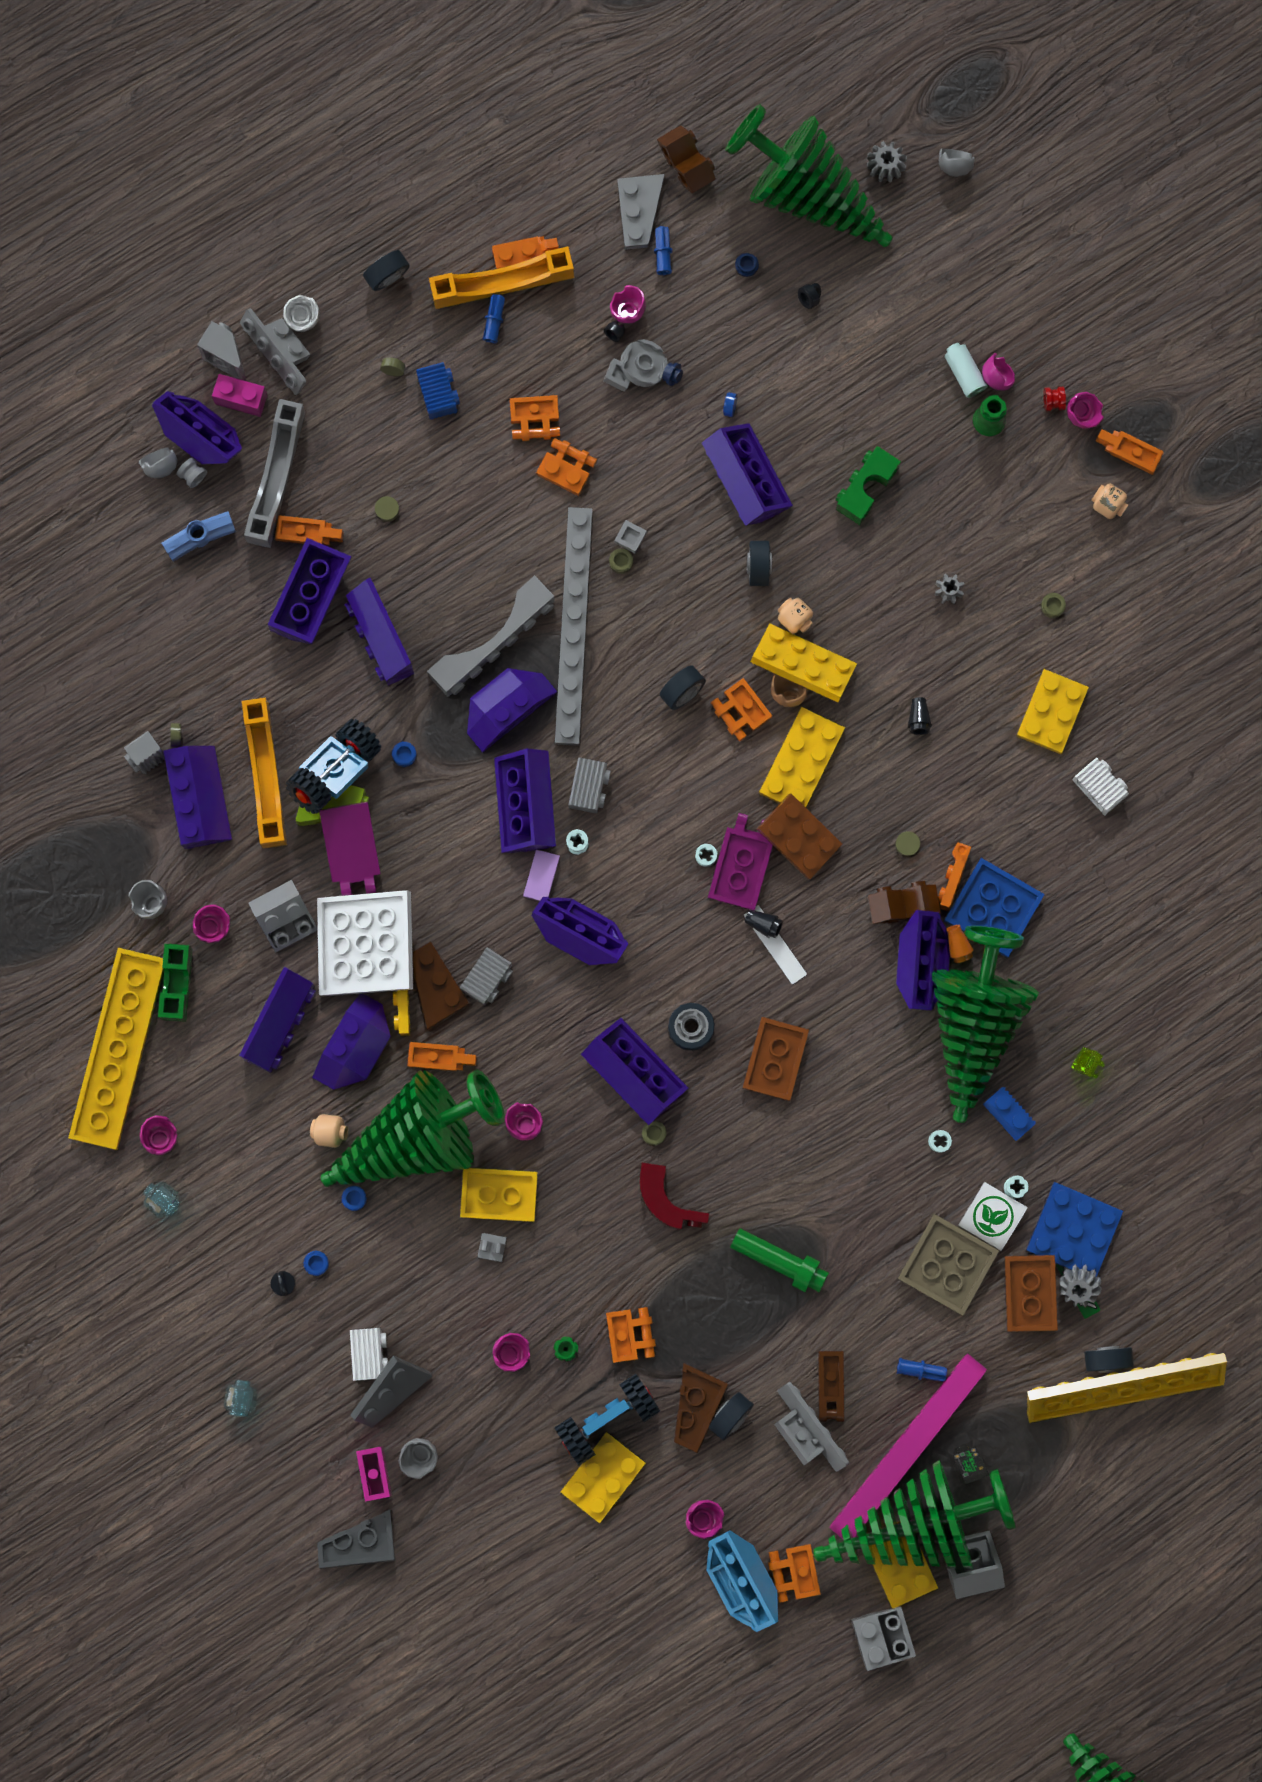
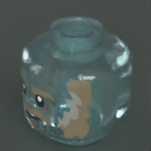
[143,1181,181,1218]
[223,1380,258,1417]

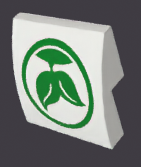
[958,1182,1028,1251]

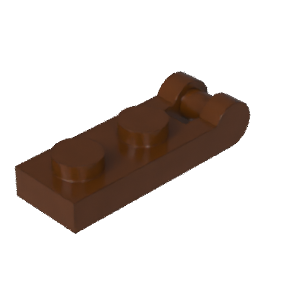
[818,1351,844,1422]

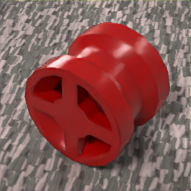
[1043,386,1066,412]

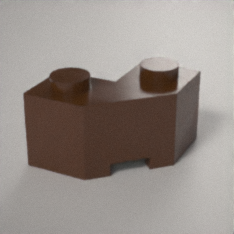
[657,125,716,193]
[868,881,941,924]

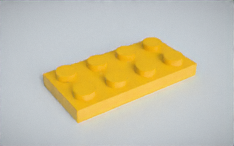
[750,623,857,702]
[759,707,845,807]

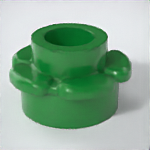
[554,1337,578,1361]

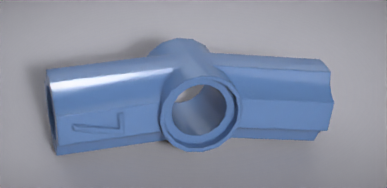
[162,511,236,561]

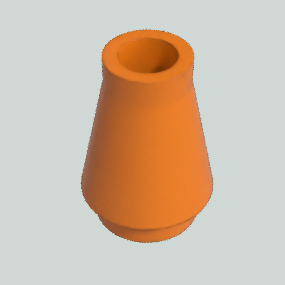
[946,925,973,963]

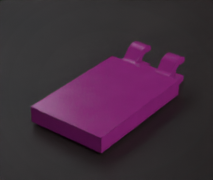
[319,801,381,896]
[708,813,773,911]

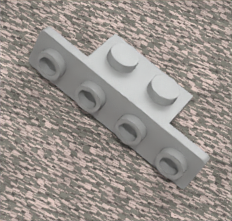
[240,308,310,395]
[774,1382,849,1472]

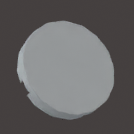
[620,339,668,387]

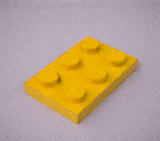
[1016,669,1089,754]
[460,1168,538,1222]
[561,1432,646,1523]
[872,1521,938,1608]

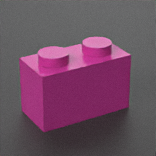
[212,374,267,417]
[356,1446,392,1502]

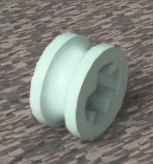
[695,844,717,867]
[928,1130,952,1152]

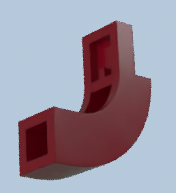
[639,1162,709,1230]

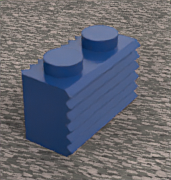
[416,362,460,420]
[983,1087,1036,1141]

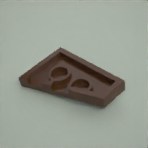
[412,941,469,1030]
[674,1363,729,1453]

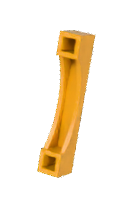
[429,246,574,309]
[241,697,287,848]

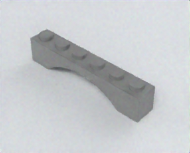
[244,399,305,548]
[427,575,555,697]

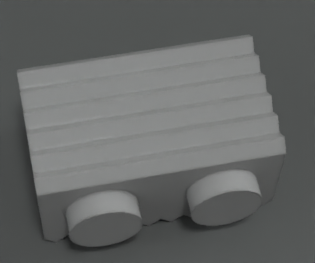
[124,731,165,774]
[568,758,611,814]
[460,947,513,1006]

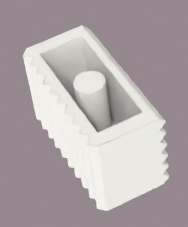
[1072,758,1129,816]
[350,1328,388,1381]

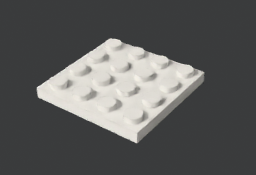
[317,890,413,996]

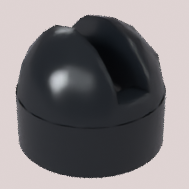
[604,321,625,342]

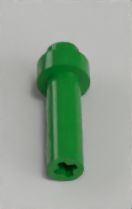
[730,1228,829,1293]

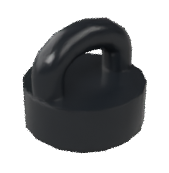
[798,283,821,309]
[270,1271,296,1296]

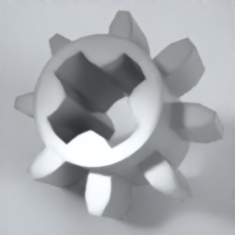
[935,574,964,604]

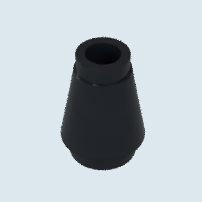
[908,697,932,735]
[745,910,783,938]

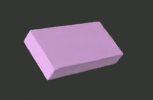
[523,849,560,901]

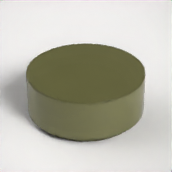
[380,358,405,376]
[375,496,399,522]
[609,548,633,574]
[1041,593,1066,618]
[170,723,181,747]
[895,831,920,857]
[642,1121,666,1146]

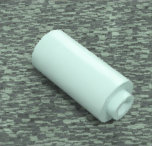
[944,343,988,398]

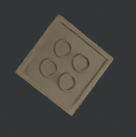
[897,1214,999,1316]

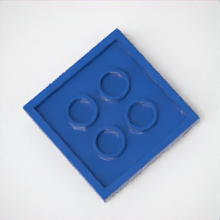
[944,858,1045,958]
[1025,1182,1123,1277]

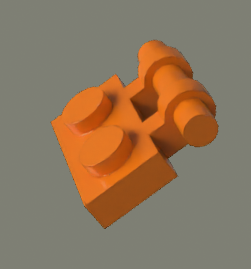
[510,395,560,441]
[536,438,597,496]
[710,678,772,741]
[606,1307,656,1363]
[768,1544,821,1603]

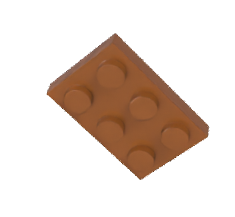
[757,794,842,879]
[742,1017,809,1101]
[1005,1255,1058,1331]

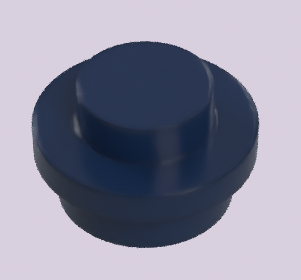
[735,253,759,277]
[662,363,683,386]

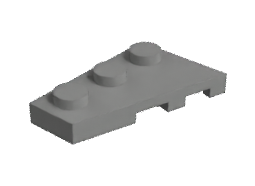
[617,174,664,250]

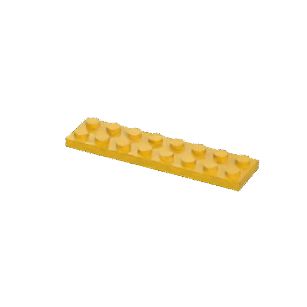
[68,948,164,1150]
[1027,1353,1227,1423]

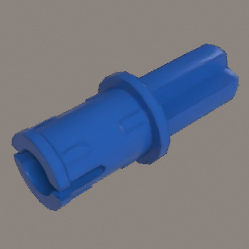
[654,226,672,275]
[482,294,505,343]
[896,1358,947,1382]

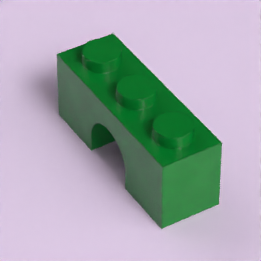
[835,446,901,525]
[158,944,193,1022]

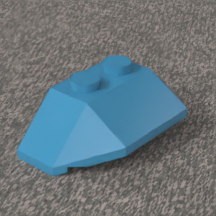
[707,1530,778,1632]

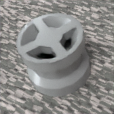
[177,458,207,488]

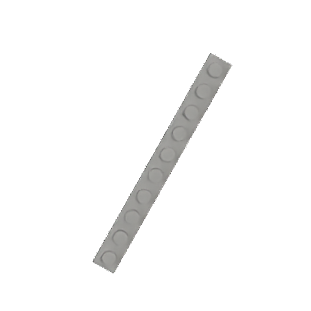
[555,507,592,746]

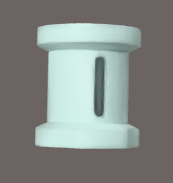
[566,829,588,855]
[1003,1176,1028,1199]

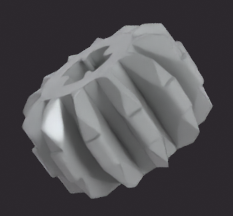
[867,141,907,183]
[1059,1264,1102,1307]

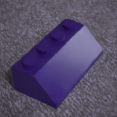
[702,423,793,526]
[267,538,352,644]
[344,578,414,686]
[163,746,232,849]
[494,748,556,853]
[239,967,316,1073]
[581,1018,689,1125]

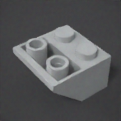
[249,880,318,953]
[851,1606,916,1671]

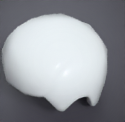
[283,295,320,332]

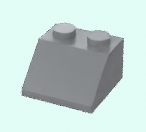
[197,321,246,381]
[946,1530,1005,1599]

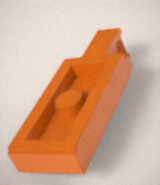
[492,236,559,269]
[1096,429,1164,475]
[275,515,344,546]
[938,842,971,912]
[407,1042,477,1071]

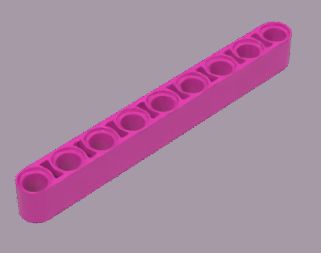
[829,1353,987,1539]

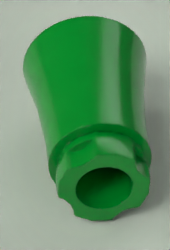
[973,395,1007,436]

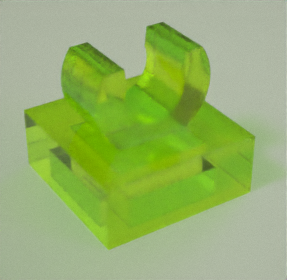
[1070,1047,1105,1078]

